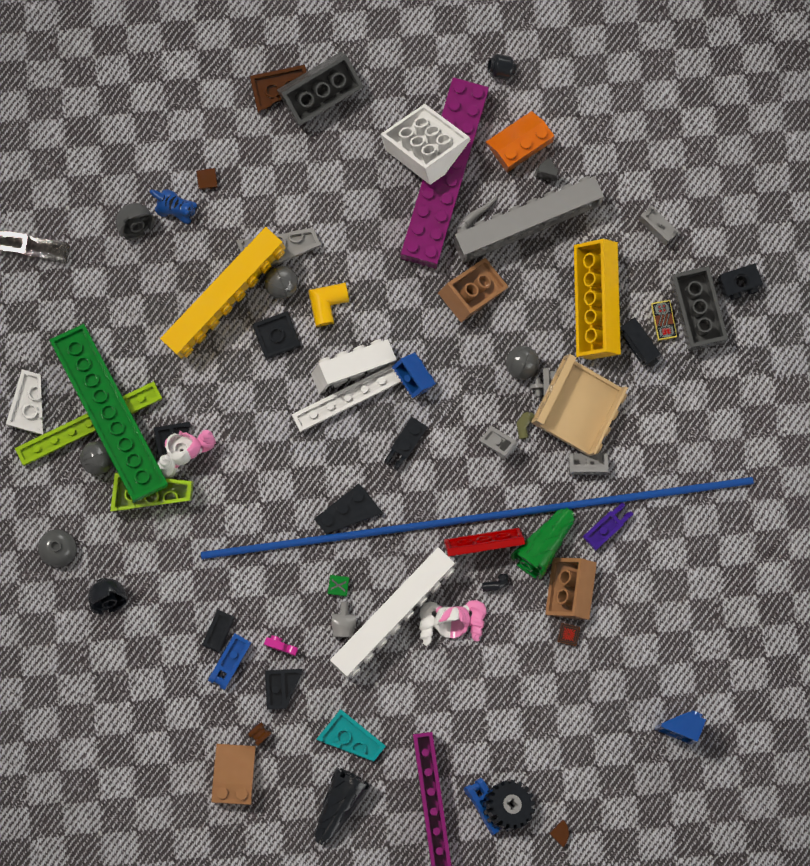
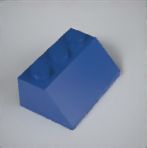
[654,710,706,744]

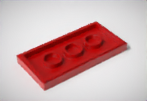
[444,528,525,557]

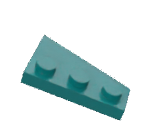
[316,709,386,762]

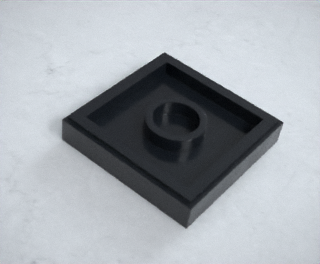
[252,311,301,360]

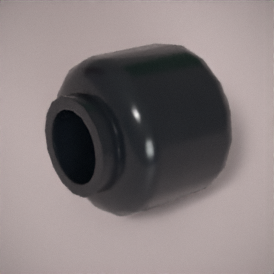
[487,54,516,80]

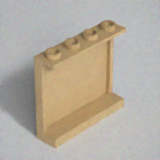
[531,354,628,456]

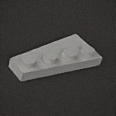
[236,228,321,267]

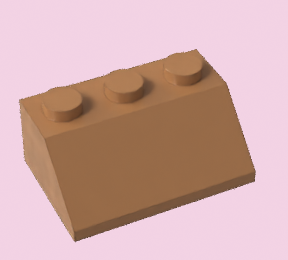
[545,558,597,620]

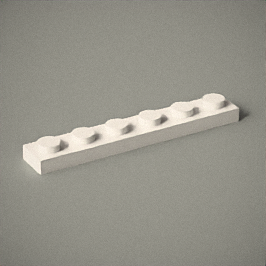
[292,364,401,433]

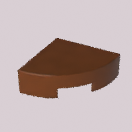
[549,820,569,847]

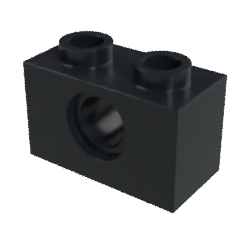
[717,263,763,301]

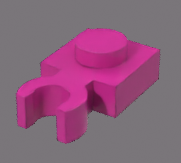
[264,635,298,656]

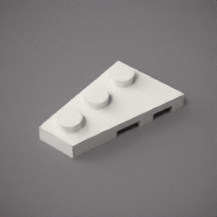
[6,369,43,435]

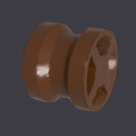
[247,722,272,746]

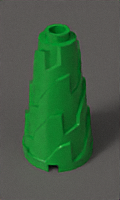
[511,508,575,579]

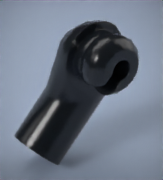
[482,574,510,592]

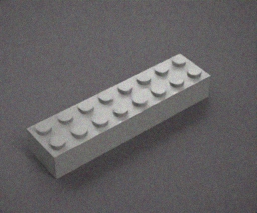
[454,176,604,263]

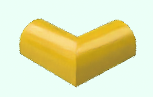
[308,283,349,327]

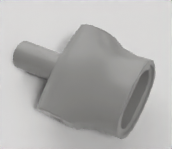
[331,602,356,638]

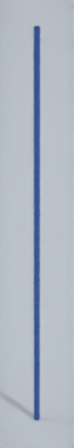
[201,477,754,559]

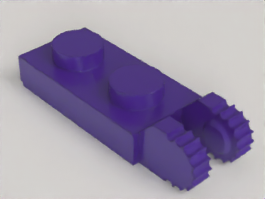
[582,502,633,551]

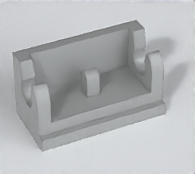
[639,205,679,246]
[568,453,609,475]

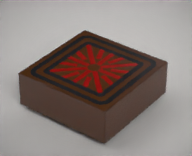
[557,623,580,647]

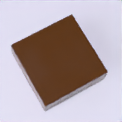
[196,168,218,190]

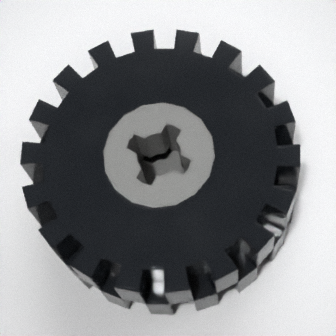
[483,780,535,832]

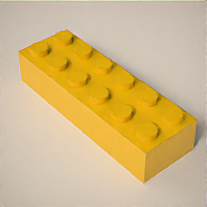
[574,239,621,360]

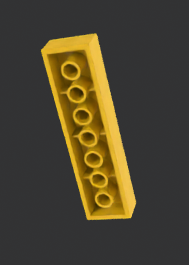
[160,227,286,359]

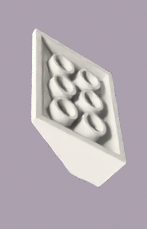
[381,104,470,185]

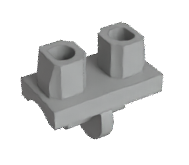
[530,368,556,397]

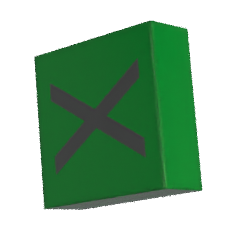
[327,575,349,597]

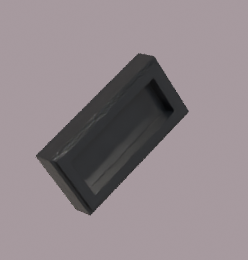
[202,609,235,653]

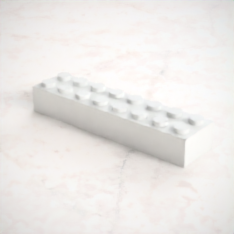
[330,547,455,679]

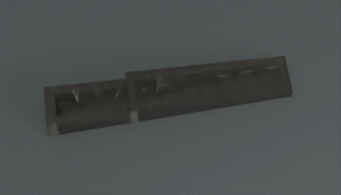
[0,231,70,264]

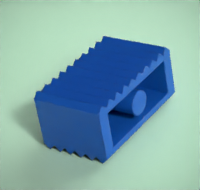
[392,352,436,398]

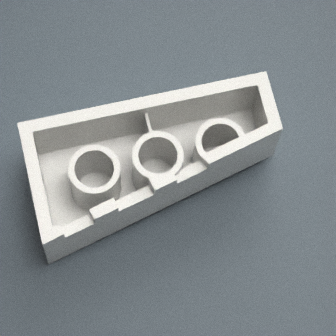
[311,339,397,395]

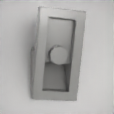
[479,426,518,460]

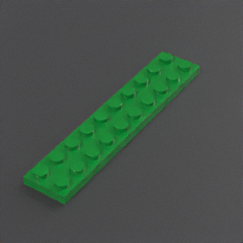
[49,324,168,503]

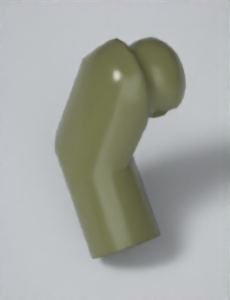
[516,412,534,440]

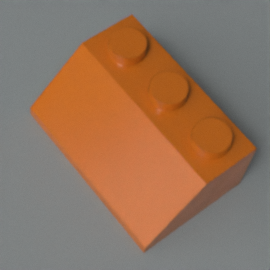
[485,111,554,173]

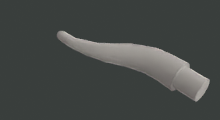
[458,196,497,230]

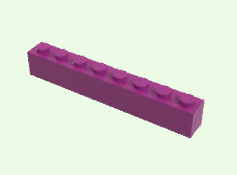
[412,732,451,866]

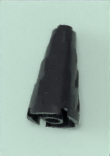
[313,767,371,846]

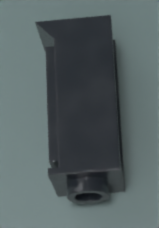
[620,317,661,368]

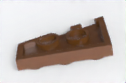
[250,65,307,113]

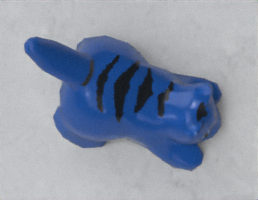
[150,189,197,224]

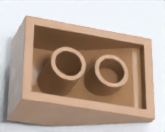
[438,258,508,323]
[211,744,256,805]

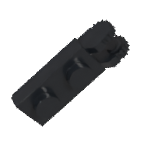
[384,416,428,471]

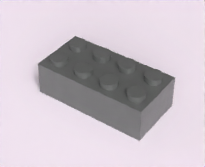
[277,52,364,126]
[669,266,728,352]

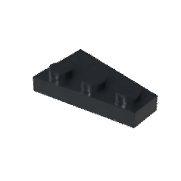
[314,483,383,535]

